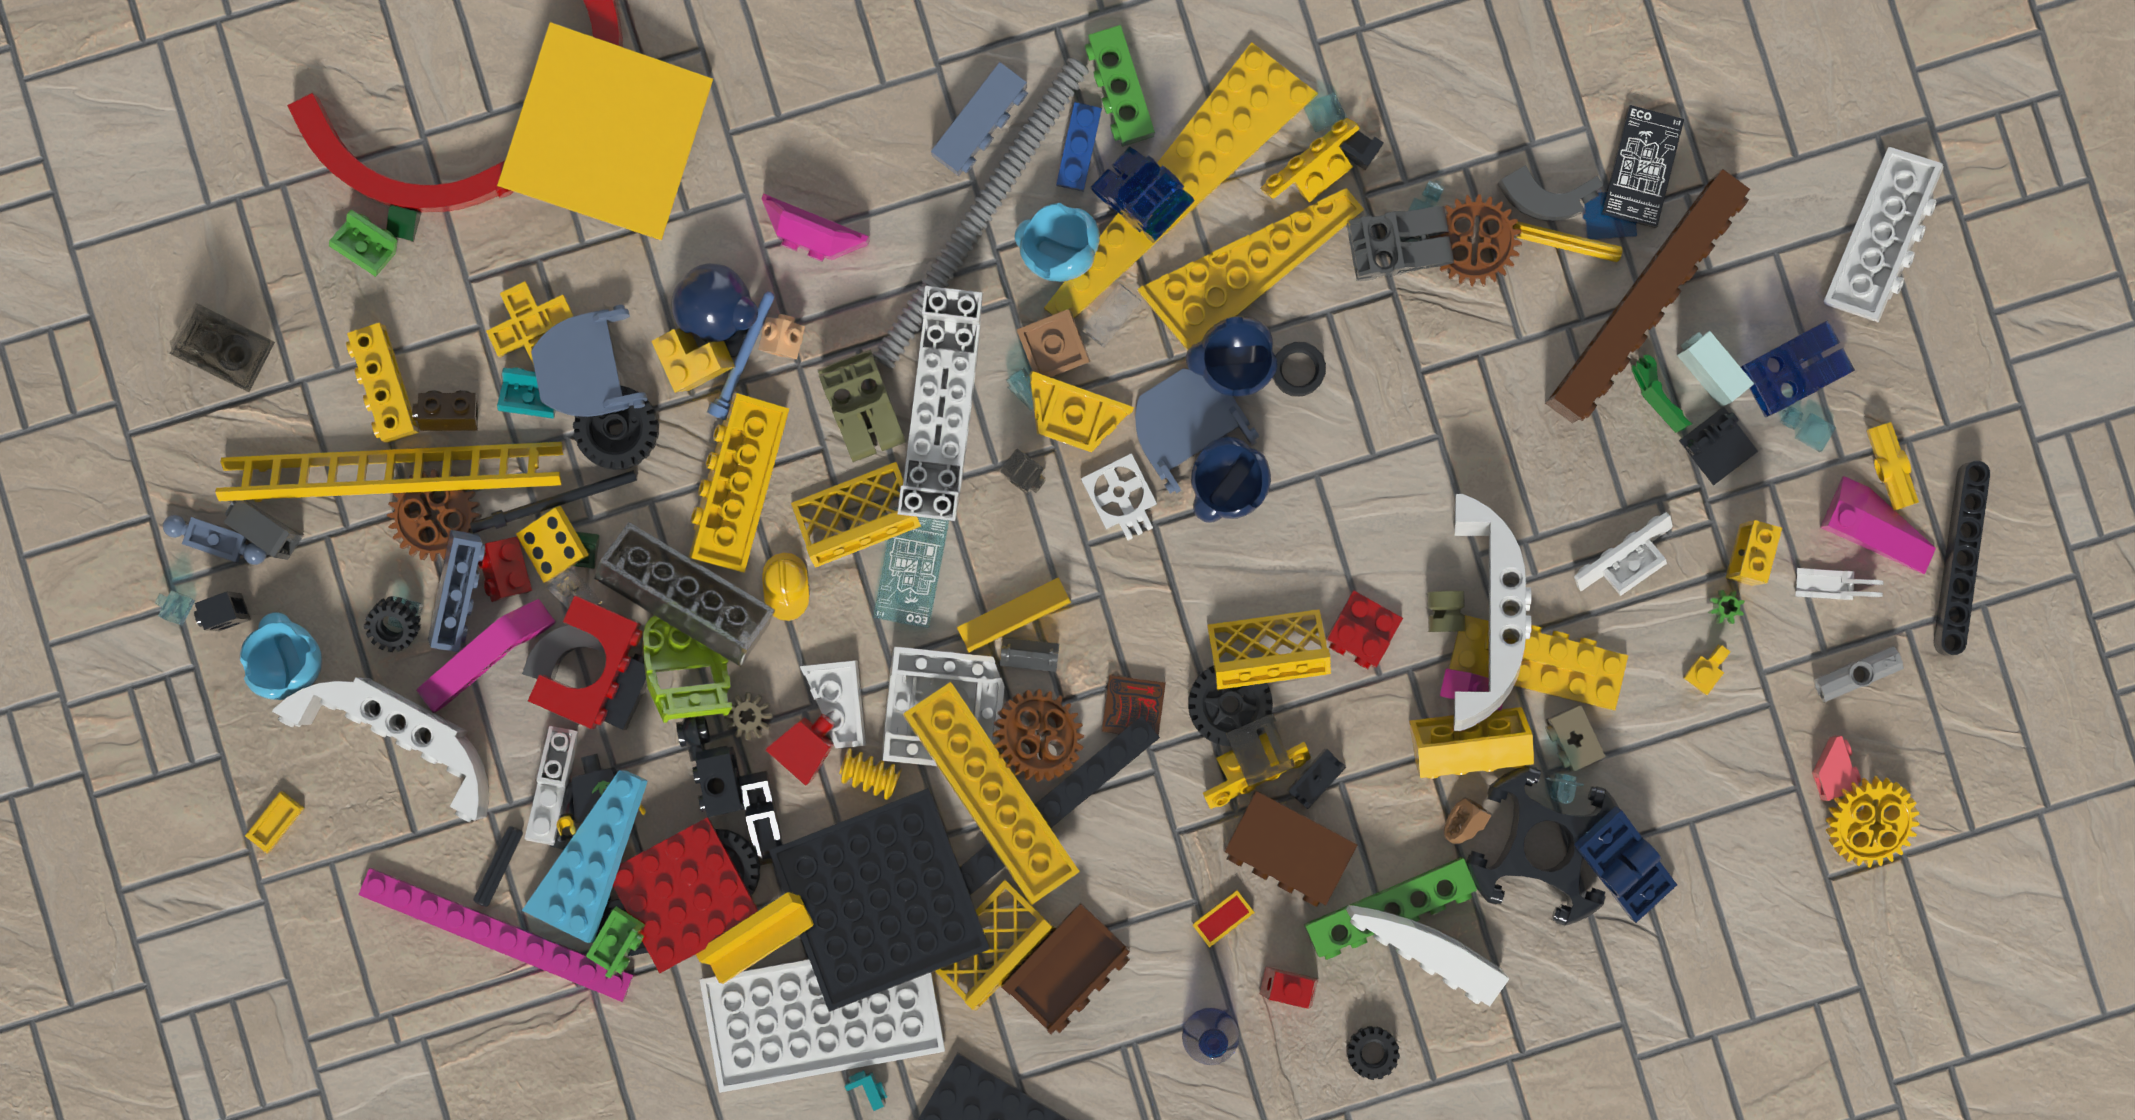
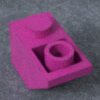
[1440,668,1503,711]

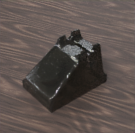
[169,303,275,392]

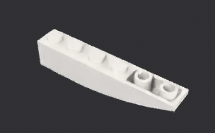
[1346,905,1509,1006]

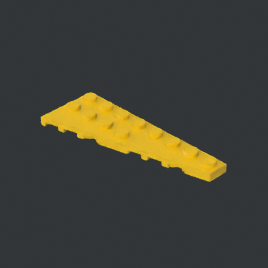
[1137,188,1365,351]

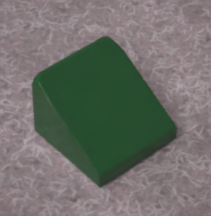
[386,205,421,242]
[573,531,599,569]

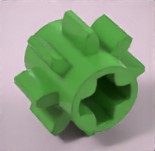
[1708,590,1745,624]

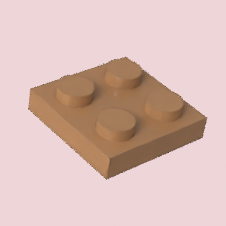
[1017,309,1091,377]

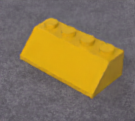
[1409,707,1534,779]

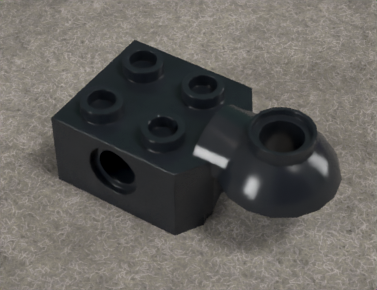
[676,716,745,817]

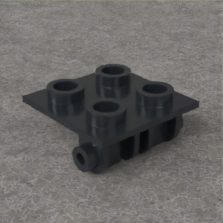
[1679,407,1758,486]

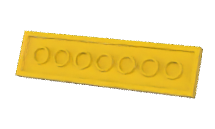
[903,682,1080,905]

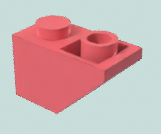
[1812,735,1861,801]

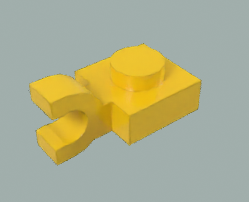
[1683,644,1731,695]

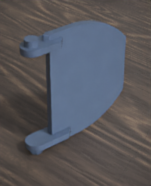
[531,305,647,417]
[1135,369,1260,494]

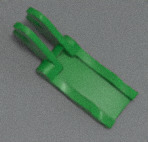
[1631,355,1692,433]

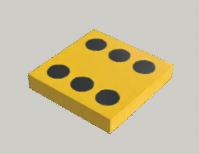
[516,506,589,583]

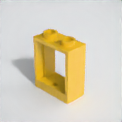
[1726,520,1782,586]

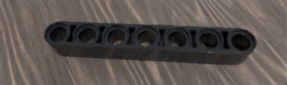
[1934,461,1990,656]

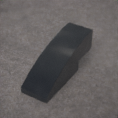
[739,771,783,866]

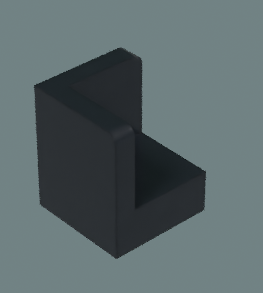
[1340,130,1384,170]

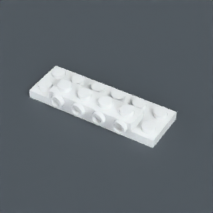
[1824,147,1944,322]

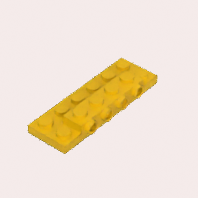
[689,393,789,573]
[1448,615,1629,711]

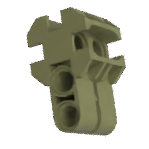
[817,349,906,462]

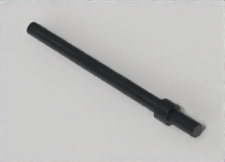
[470,470,637,534]

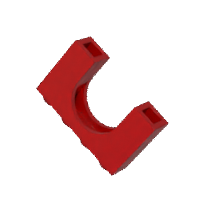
[528,595,643,729]

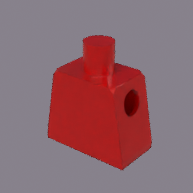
[766,714,835,786]
[1259,966,1318,1009]

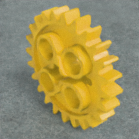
[1825,776,1920,867]

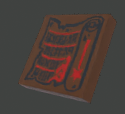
[1102,675,1166,736]

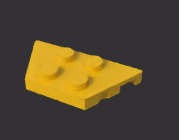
[1029,371,1134,452]

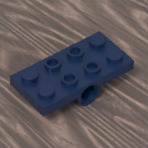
[1574,806,1677,923]

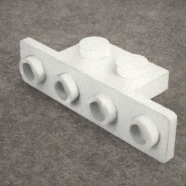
[1574,512,1673,596]

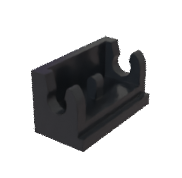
[1287,748,1346,809]

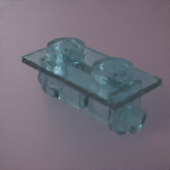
[1546,773,1584,804]

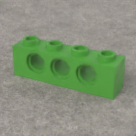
[1085,25,1155,147]

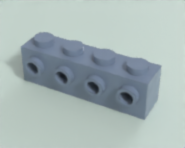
[931,62,1028,176]
[428,530,485,652]

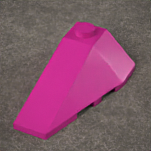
[1820,476,1936,574]

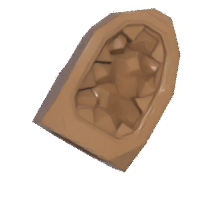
[1444,797,1491,844]

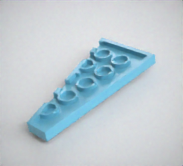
[522,770,648,943]

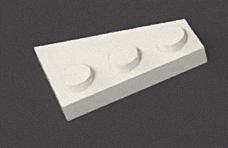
[800,660,866,748]

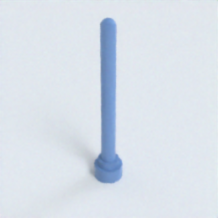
[707,291,774,420]

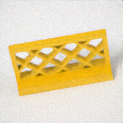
[791,462,921,568]
[1207,609,1331,690]
[935,880,1056,1011]

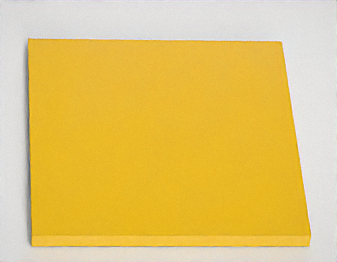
[497,22,713,241]

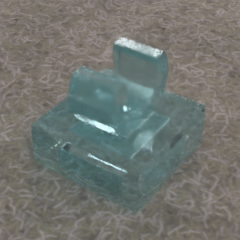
[155,590,196,626]

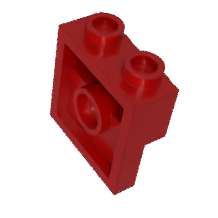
[1326,590,1403,670]

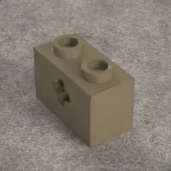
[1545,705,1606,771]

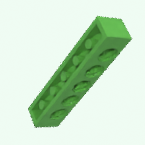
[1304,857,1477,960]

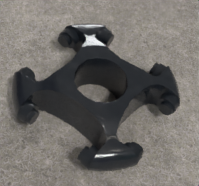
[1466,765,1619,926]

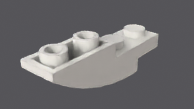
[525,726,578,846]

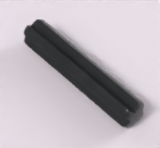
[473,826,523,907]

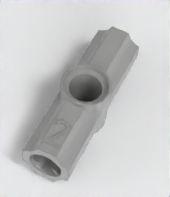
[1814,646,1904,702]

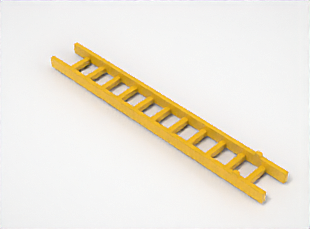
[215,442,564,502]

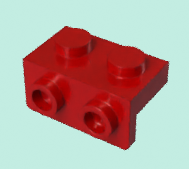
[478,536,532,602]

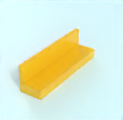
[957,577,1071,653]
[696,892,814,984]

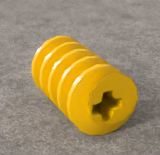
[839,747,903,800]

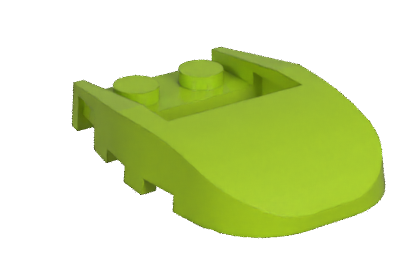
[643,610,732,723]

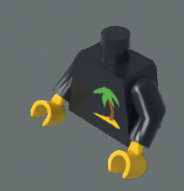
[556,754,646,836]

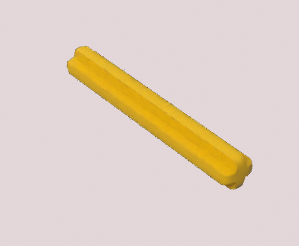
[1513,221,1623,262]

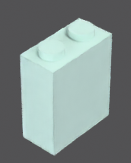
[1677,331,1754,407]

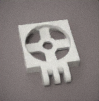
[1081,453,1157,541]

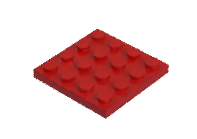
[613,817,758,974]

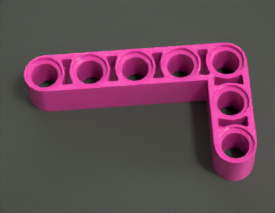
[416,599,556,713]

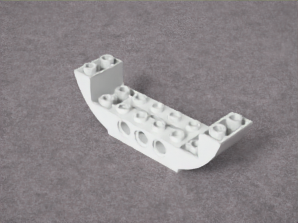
[898,286,983,521]
[272,677,489,822]

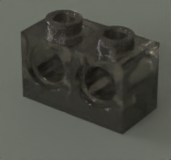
[1000,449,1046,495]

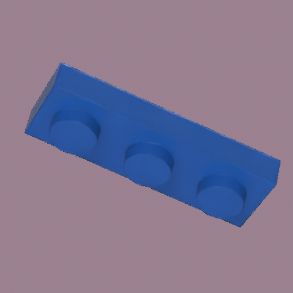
[1056,102,1102,192]

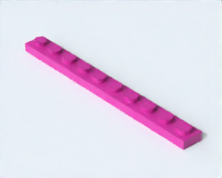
[358,868,634,1002]

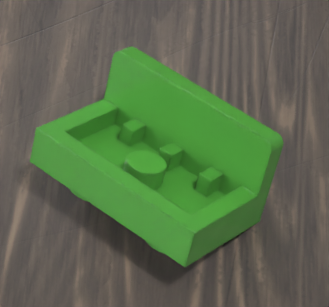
[329,210,397,277]
[586,906,645,979]

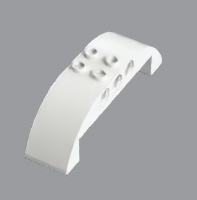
[1454,494,1531,731]

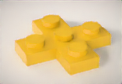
[486,281,574,365]

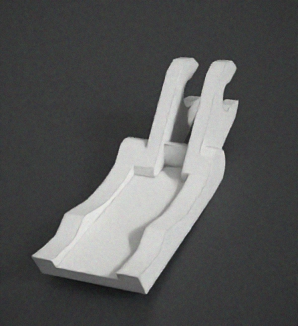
[1796,568,1883,600]

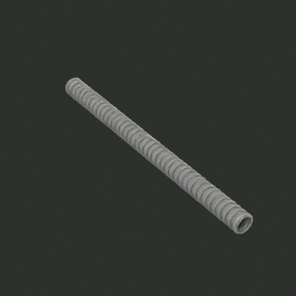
[873,58,1089,369]

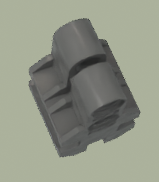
[1347,206,1454,281]

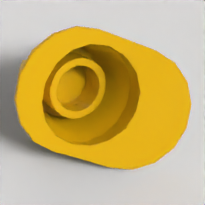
[762,552,809,621]

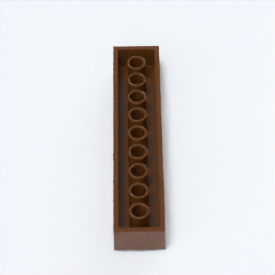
[1545,169,1750,424]

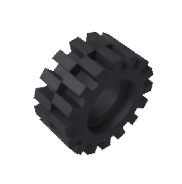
[364,596,421,652]
[1346,1026,1400,1080]

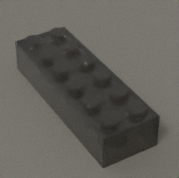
[594,522,775,667]

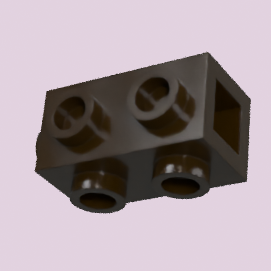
[412,390,479,431]

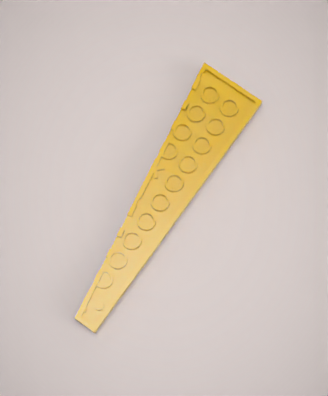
[1044,42,1318,319]

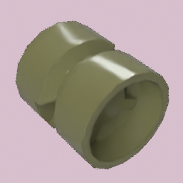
[1427,591,1465,632]

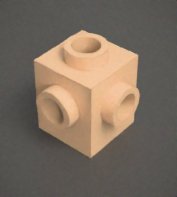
[758,314,805,359]

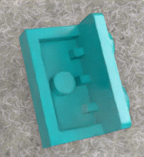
[497,367,556,419]

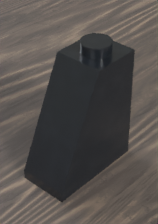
[604,653,647,730]

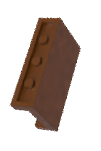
[1223,791,1358,907]
[1001,902,1130,1035]

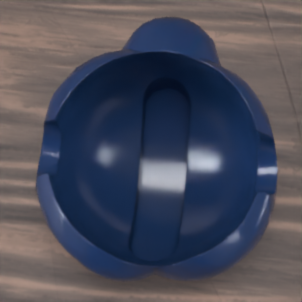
[671,263,758,342]
[1186,316,1277,396]
[1191,437,1271,523]

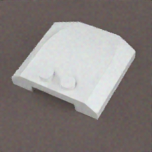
[882,647,1005,766]

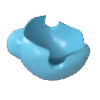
[1014,203,1100,282]
[240,612,322,700]

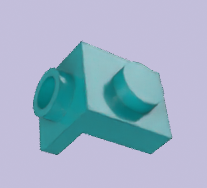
[845,1070,888,1111]

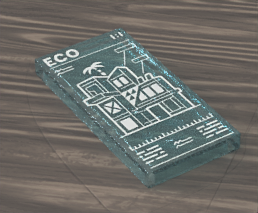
[873,506,950,628]

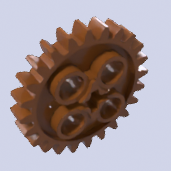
[1430,194,1522,287]
[387,469,482,562]
[992,689,1084,782]

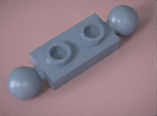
[163,515,267,565]

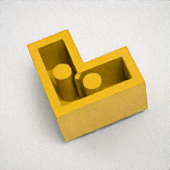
[651,328,735,393]

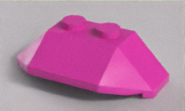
[761,193,870,262]

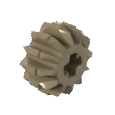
[724,692,773,741]

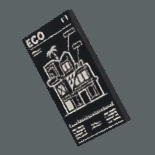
[1601,105,1684,228]

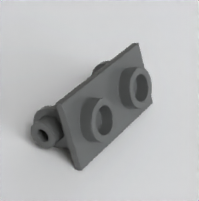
[1000,638,1059,672]

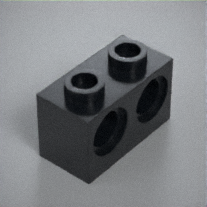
[194,591,251,632]

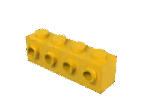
[346,322,420,443]

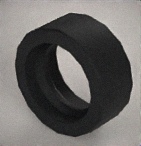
[1273,342,1326,397]

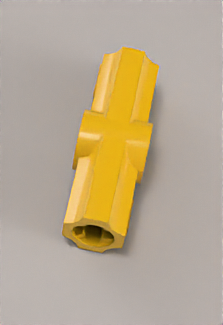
[1866,422,1919,511]

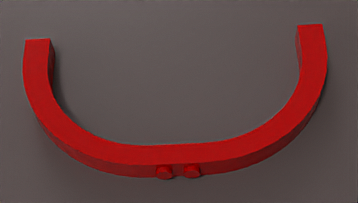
[287,0,623,212]

